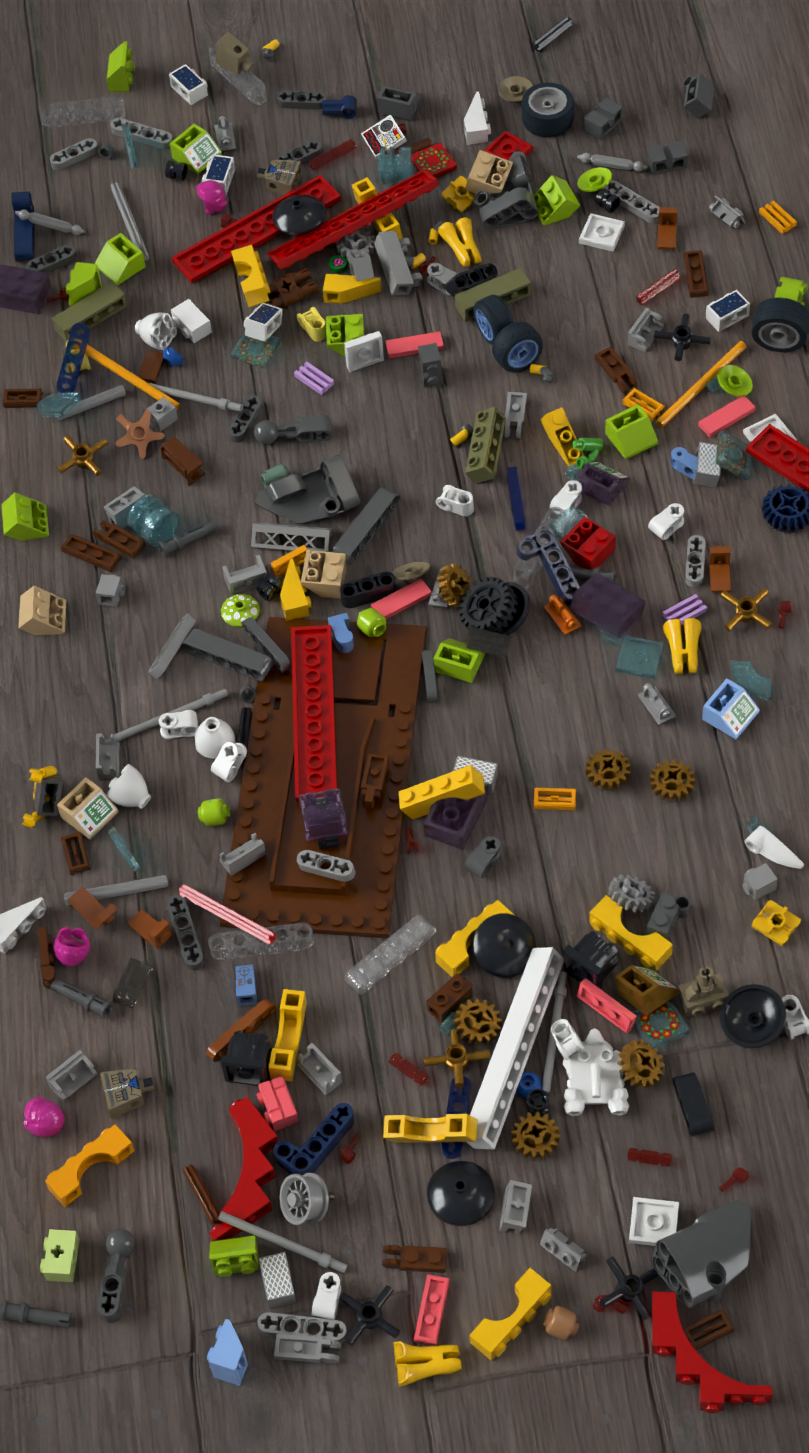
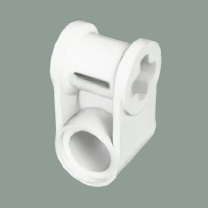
[550,480,582,518]
[436,485,474,517]
[648,503,684,540]
[159,710,199,739]
[211,742,247,783]
[782,995,809,1040]
[551,1019,585,1060]
[312,1272,341,1320]

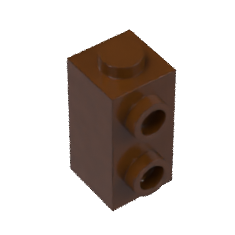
[426,973,473,1024]

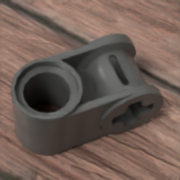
[464,836,501,878]

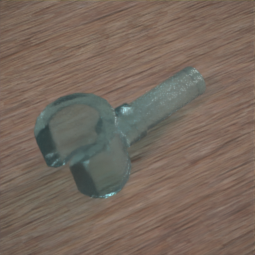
[566,464,579,481]
[746,815,774,835]

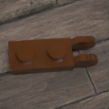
[595,347,638,392]
[92,520,146,559]
[38,926,55,989]
[382,1245,447,1273]

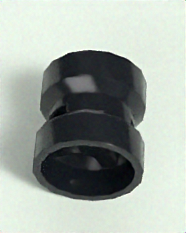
[165,160,188,181]
[595,188,620,213]
[256,574,283,601]
[527,1089,549,1117]

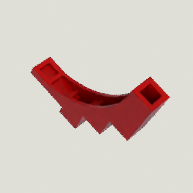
[652,1292,772,1413]

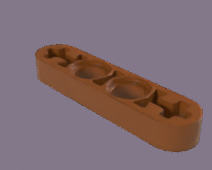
[206,998,276,1062]

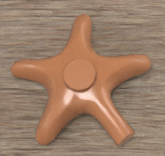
[116,410,165,459]

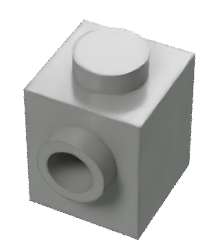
[146,397,178,432]
[96,574,125,607]
[742,863,778,900]

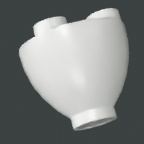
[135,312,177,350]
[195,717,235,759]
[106,764,151,809]

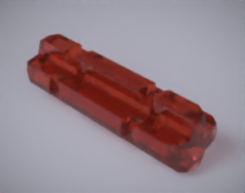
[389,1053,428,1086]
[627,1148,672,1167]

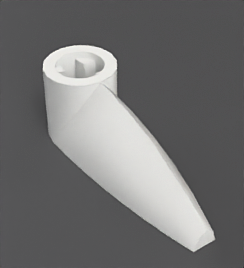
[744,826,804,869]

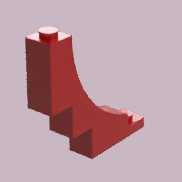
[209,1096,278,1242]

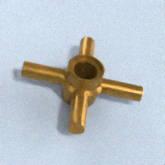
[57,436,108,477]
[720,588,772,632]
[424,1029,490,1088]

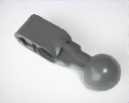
[254,415,332,445]
[97,1229,135,1323]

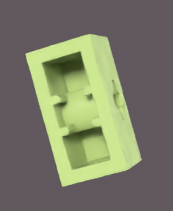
[40,1229,80,1282]

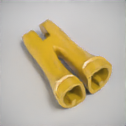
[438,217,481,267]
[663,618,701,674]
[393,1341,462,1387]

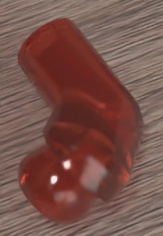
[593,1294,629,1314]

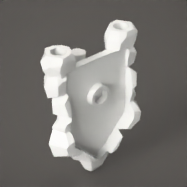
[563,1028,629,1116]

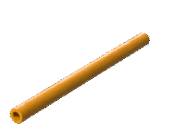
[70,336,180,411]
[656,341,746,428]

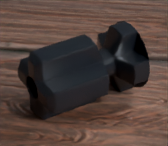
[318,835,339,850]

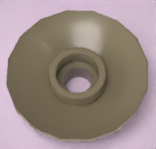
[498,76,533,103]
[392,562,430,583]

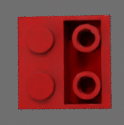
[560,516,616,570]

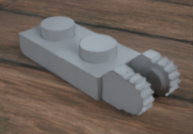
[504,392,527,439]
[274,1334,341,1364]

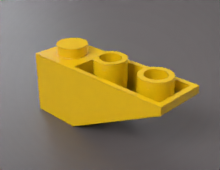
[323,274,381,304]
[540,407,584,467]
[280,559,312,621]

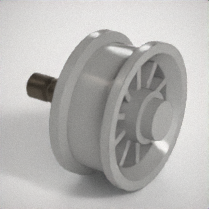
[279,1173,335,1225]

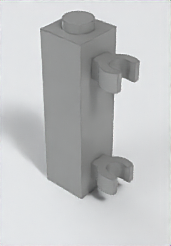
[374,231,423,296]

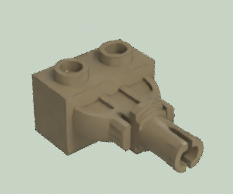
[678,966,729,1017]

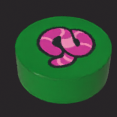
[329,255,347,273]

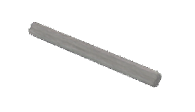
[111,182,149,261]

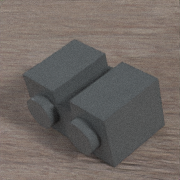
[583,98,623,140]
[647,141,688,175]
[418,343,443,388]

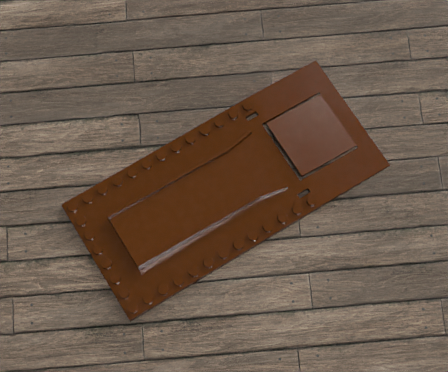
[220,617,426,939]

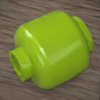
[357,608,386,638]
[198,798,230,827]

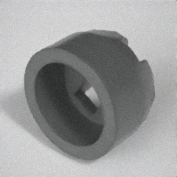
[98,144,114,160]
[239,685,256,703]

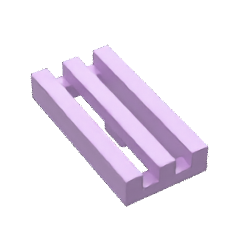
[294,361,334,395]
[663,594,707,625]

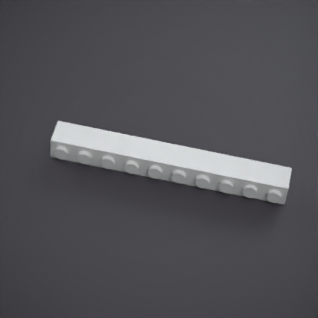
[467,947,564,1149]

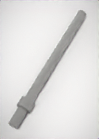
[147,382,243,412]
[114,689,228,742]
[541,972,567,1094]
[218,1211,347,1273]

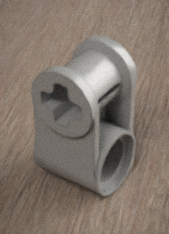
[427,263,458,296]

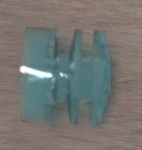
[378,146,413,184]
[127,494,180,546]

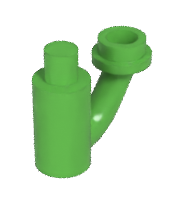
[572,438,603,471]

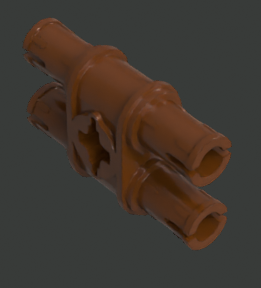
[264,268,319,308]

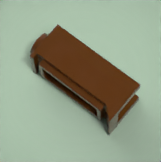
[160,436,205,486]

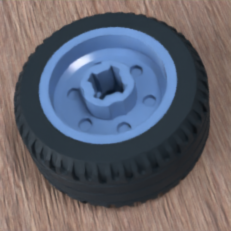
[473,294,514,345]
[492,322,543,372]

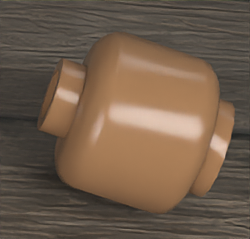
[543,1306,579,1341]

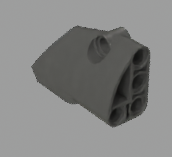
[474,151,538,228]
[255,455,361,524]
[652,1200,751,1308]

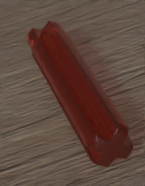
[309,139,356,170]
[636,269,681,305]

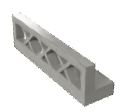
[251,522,333,552]

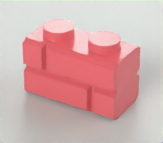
[256,1076,299,1131]

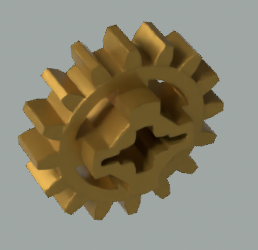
[437,563,473,607]
[586,748,631,791]
[650,759,695,802]
[453,998,502,1046]
[617,1039,665,1089]
[511,1112,560,1161]

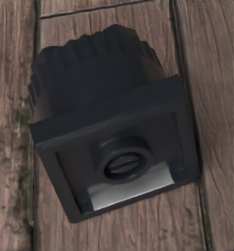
[564,931,618,990]
[221,1031,273,1086]

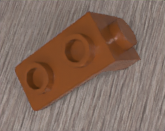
[657,207,678,250]
[709,546,731,593]
[68,887,117,930]
[128,910,172,950]

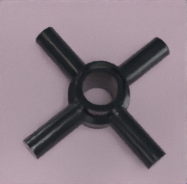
[654,314,711,361]
[600,1256,658,1321]
[339,1285,400,1346]

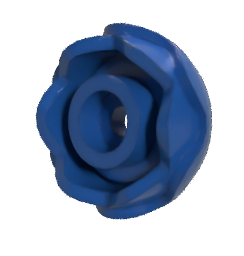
[163,347,184,367]
[516,1072,542,1098]

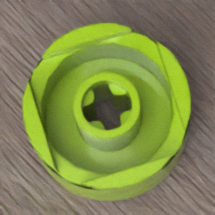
[775,277,808,306]

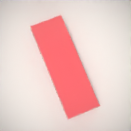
[385,331,444,359]
[698,396,756,438]
[371,578,432,620]
[577,978,637,1034]
[414,1274,450,1346]

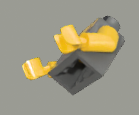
[22,766,63,828]

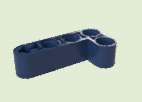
[11,191,35,262]
[516,530,581,605]
[274,1103,355,1175]

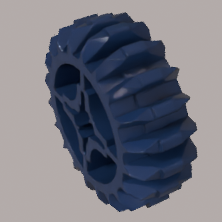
[762,483,809,533]

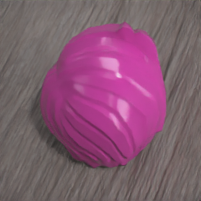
[196,180,228,214]
[54,927,90,967]
[24,1096,65,1138]

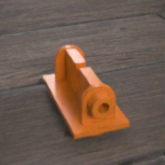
[544,595,582,635]

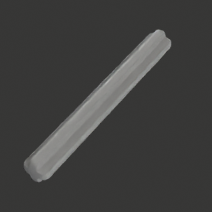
[64,875,168,905]

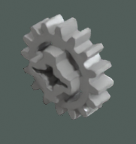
[336,228,375,260]
[608,874,655,912]

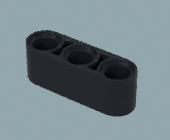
[446,263,498,296]
[340,571,396,609]
[672,1072,714,1137]

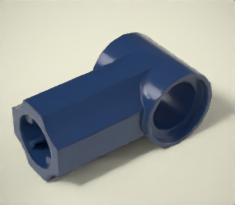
[322,95,357,119]

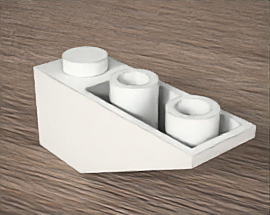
[464,92,491,145]
[0,897,47,954]

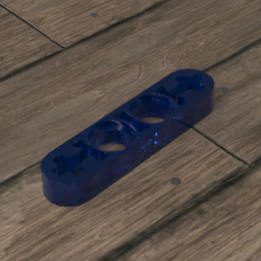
[57,323,90,395]
[507,466,525,531]
[442,1076,471,1159]

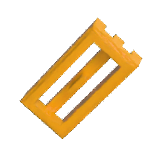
[759,200,797,234]
[623,388,665,422]
[271,545,308,578]
[534,788,576,810]

